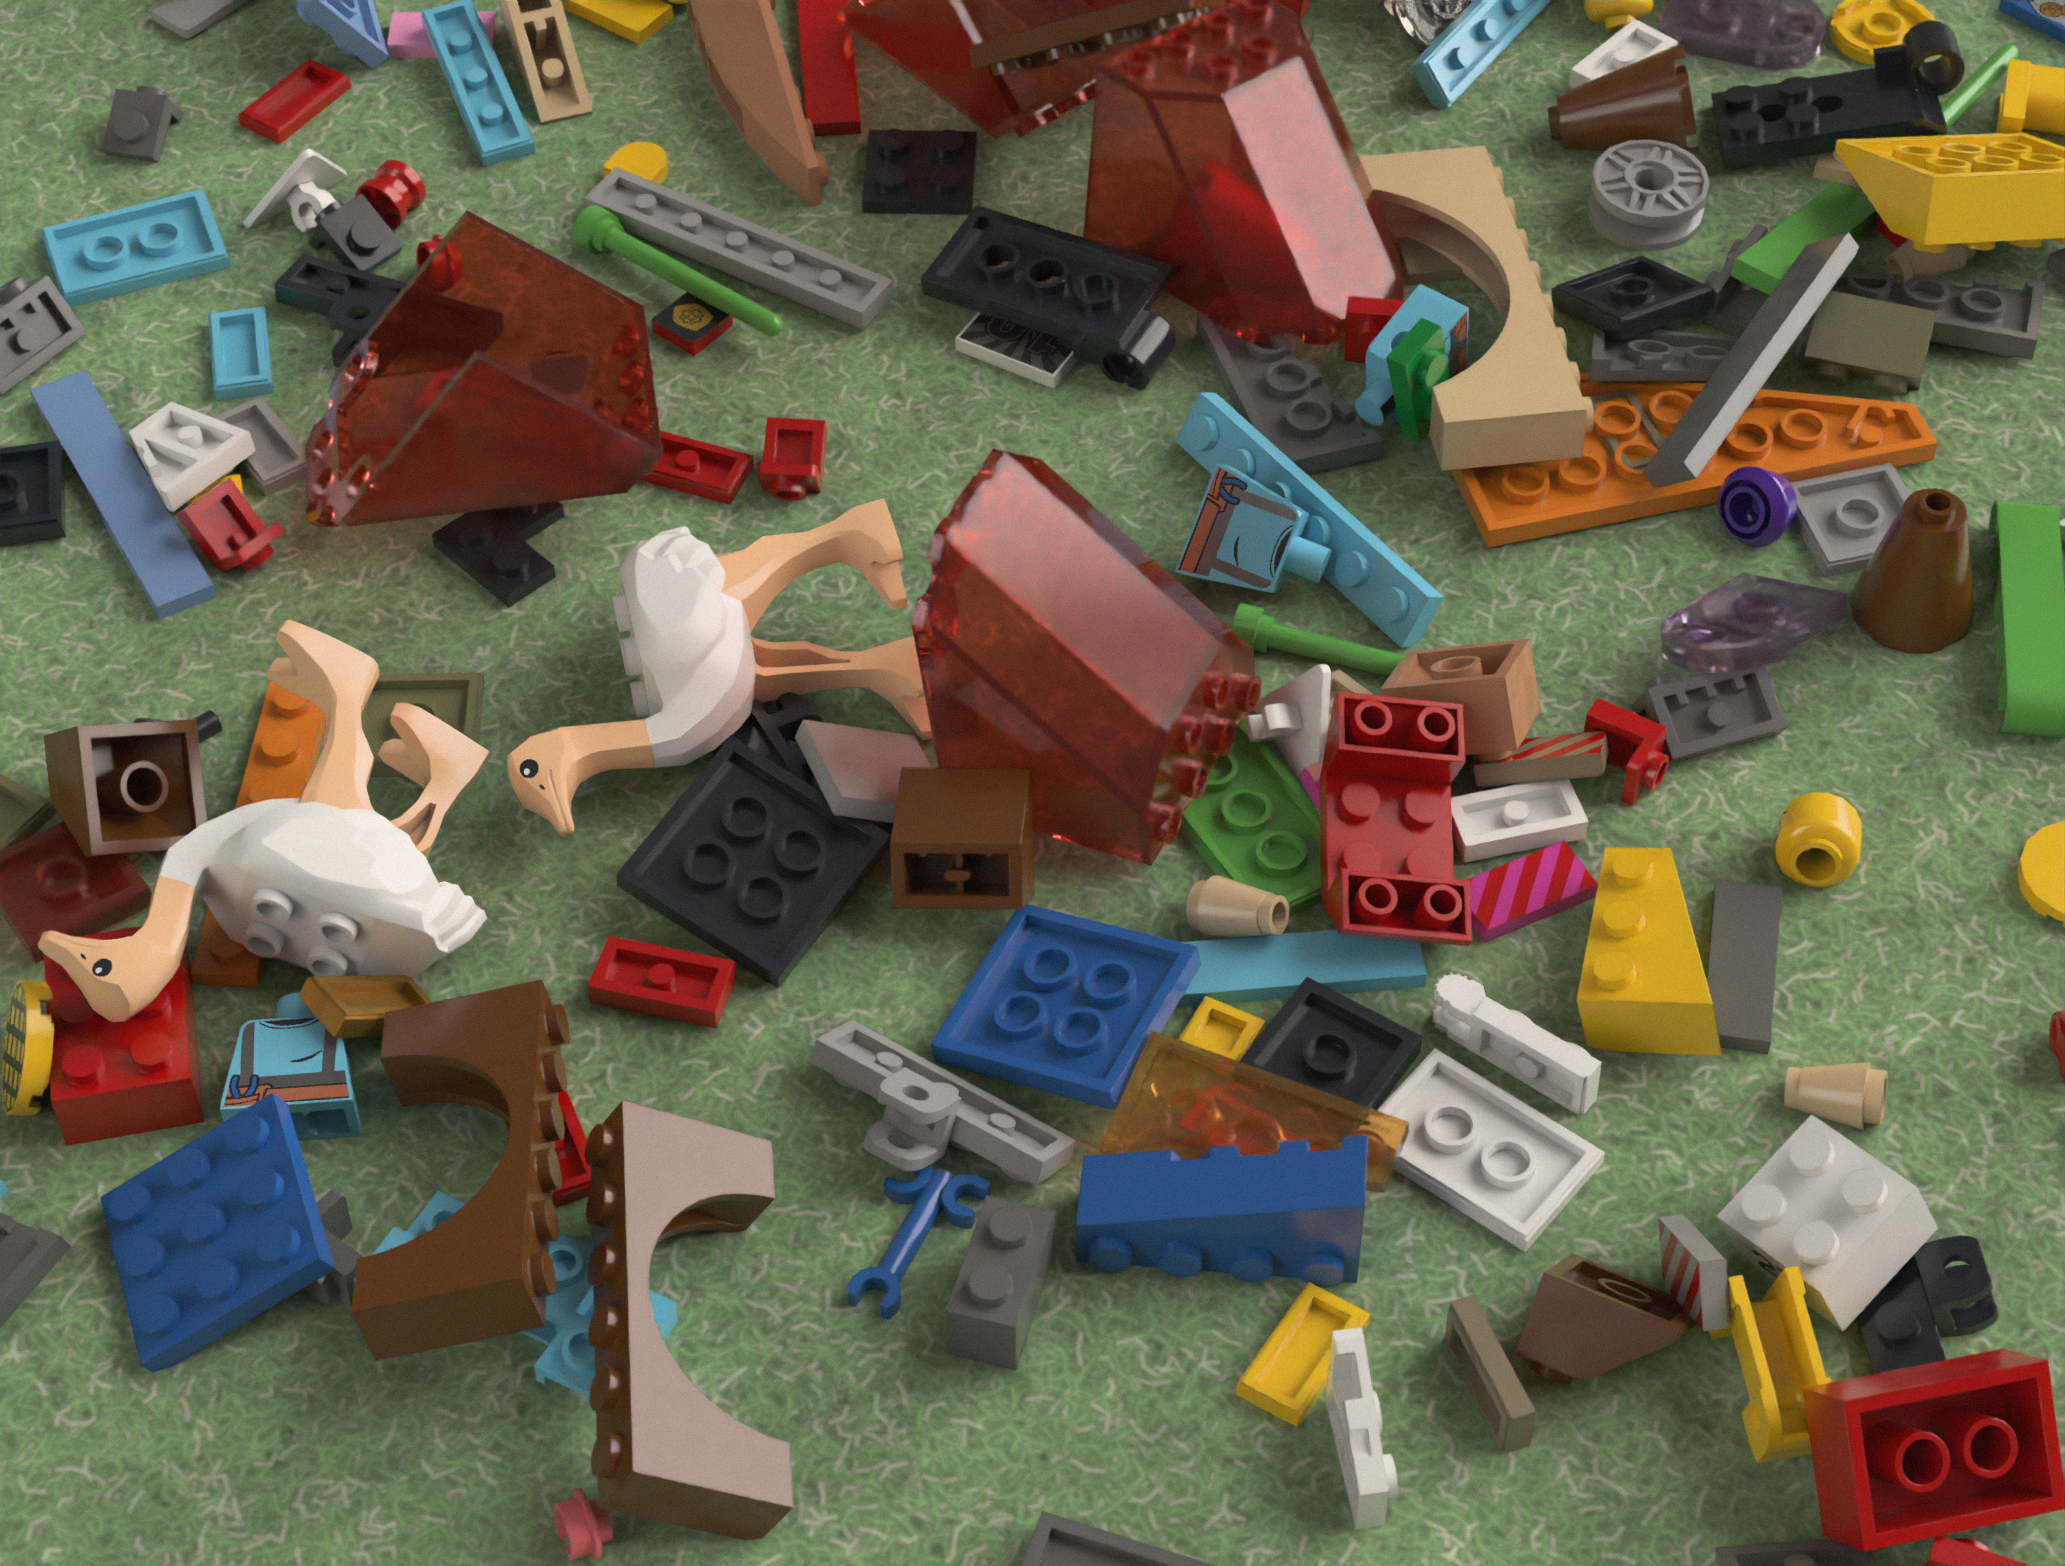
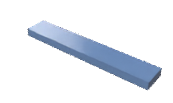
[30,370,217,619]

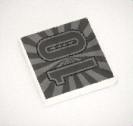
[955,282,1079,389]

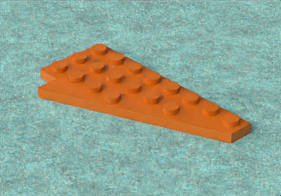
[1450,362,1938,548]

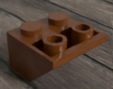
[890,767,1035,910]

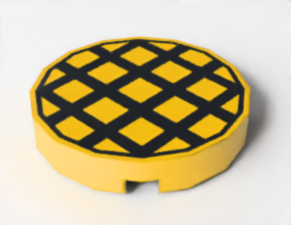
[2,980,54,1117]

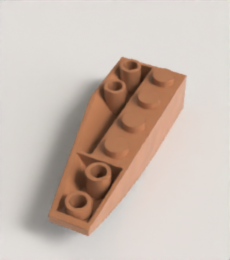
[686,0,829,207]

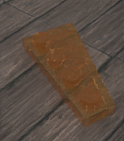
[1098,1030,1409,1193]

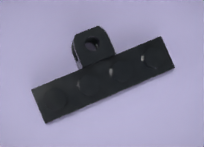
[274,254,504,376]
[1857,1236,1999,1374]

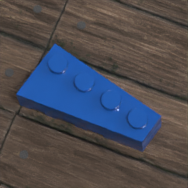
[1076,1136,1368,1288]

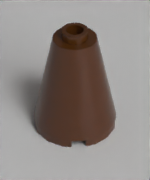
[1547,45,1699,154]
[1850,488,1974,654]

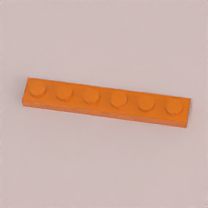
[191,680,326,988]

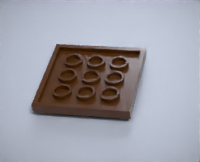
[968,0,1226,77]

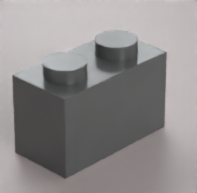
[946,1195,1055,1370]

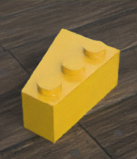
[1577,847,1722,1056]

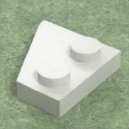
[129,402,256,512]
[1326,1327,1398,1529]

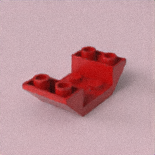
[1319,691,1472,946]

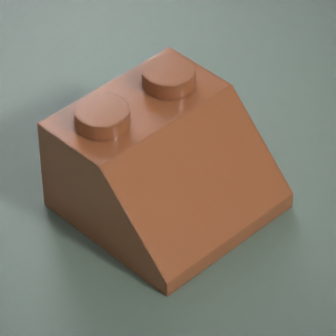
[1380,639,1541,761]

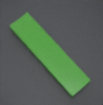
[1731,182,1878,295]

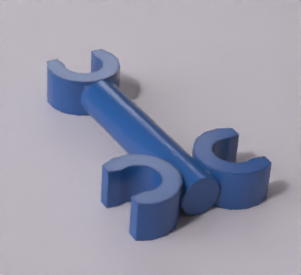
[848,1165,991,1320]

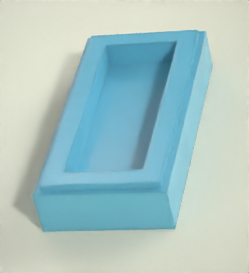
[208,306,274,401]

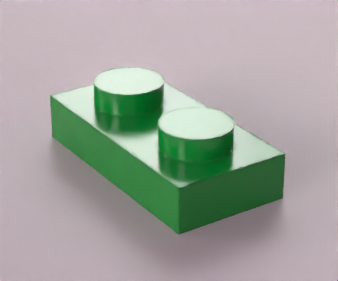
[1386,317,1450,443]

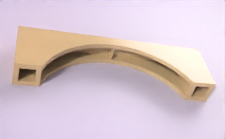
[1353,145,1594,471]

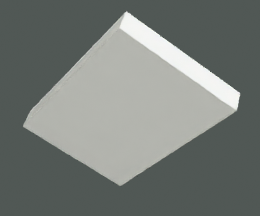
[1355,1048,1605,1252]

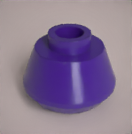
[1718,466,1797,548]

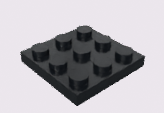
[617,736,891,989]

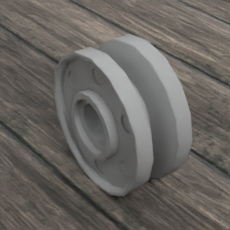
[1587,139,1710,251]

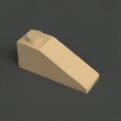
[499,0,593,124]

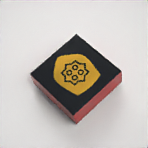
[651,292,733,356]

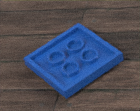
[930,904,1201,1111]
[100,1093,335,1372]

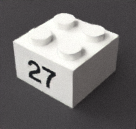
[1717,1114,1938,1331]

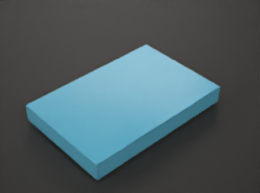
[40,189,231,307]

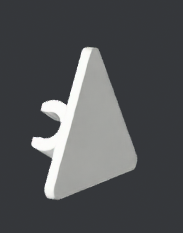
[243,149,348,232]
[1244,664,1331,783]

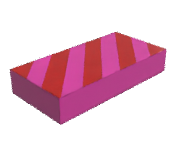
[1466,840,1598,943]

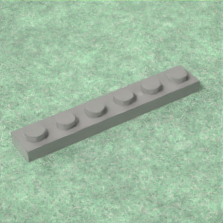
[584,167,894,330]

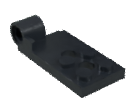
[1711,21,1965,168]
[920,205,1176,390]

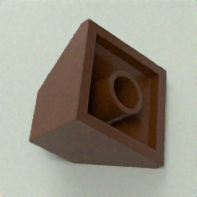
[44,719,207,857]
[1515,1254,1696,1384]

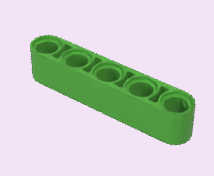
[1988,500,2065,738]

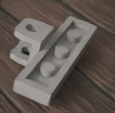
[810,1020,1077,1186]

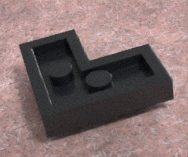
[432,475,564,608]

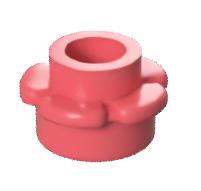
[553,1488,613,1561]

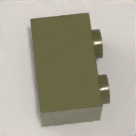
[1804,290,1937,395]

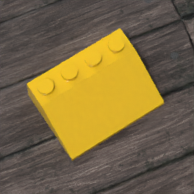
[1835,132,2065,253]

